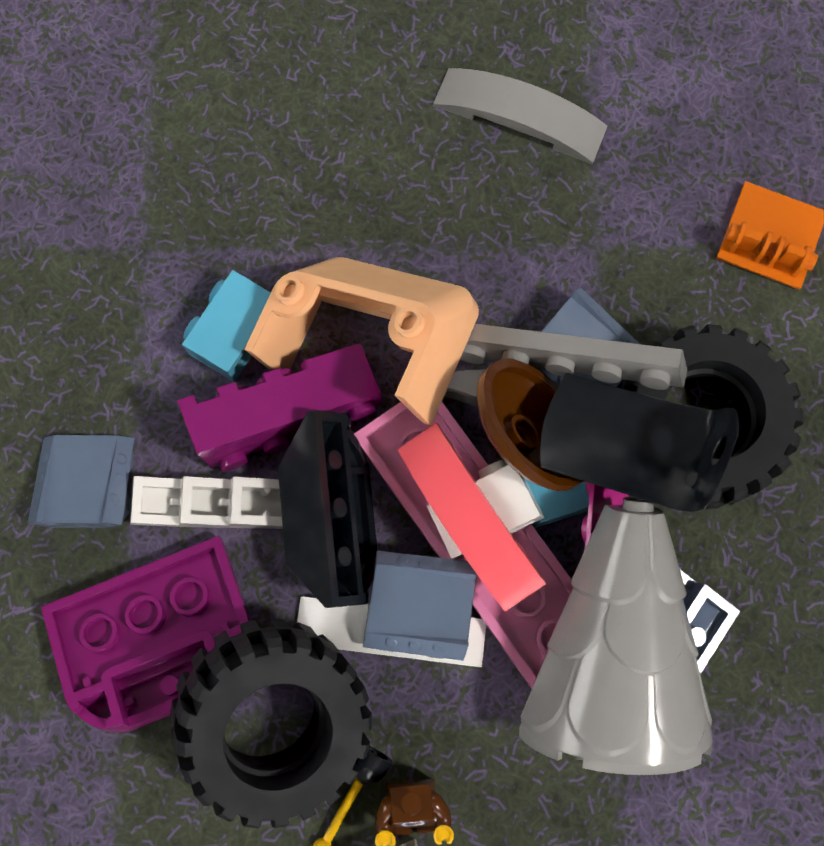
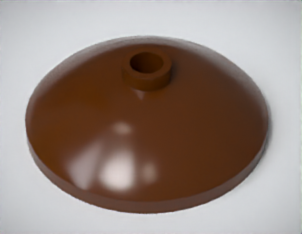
[477,359,584,491]

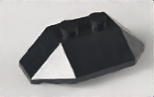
[278,410,378,608]

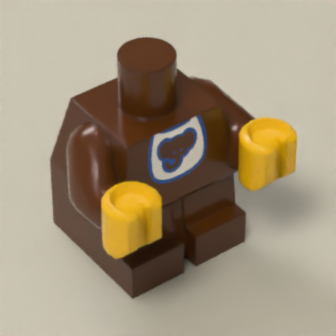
[375,779,454,846]

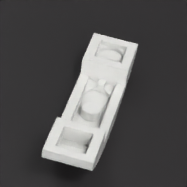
[297,597,486,667]

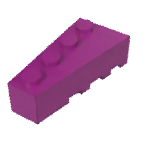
[177,343,382,472]

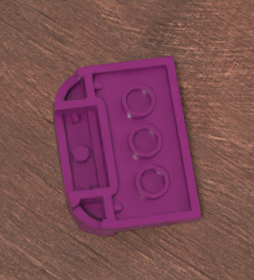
[41,536,251,733]

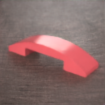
[397,422,547,611]

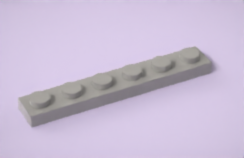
[460,324,687,390]

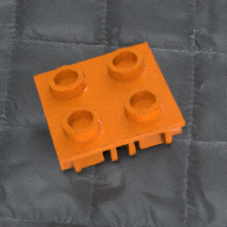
[716,181,824,290]

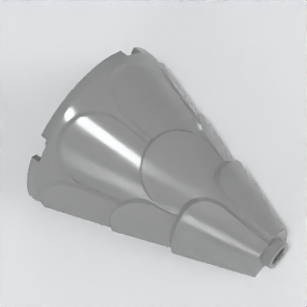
[519,497,713,775]

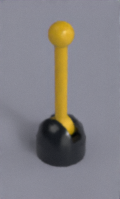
[313,746,393,846]

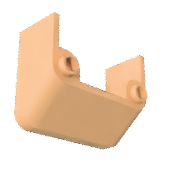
[244,257,479,426]

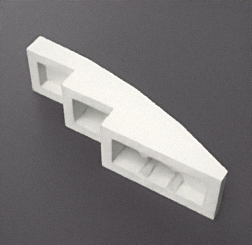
[130,476,283,529]

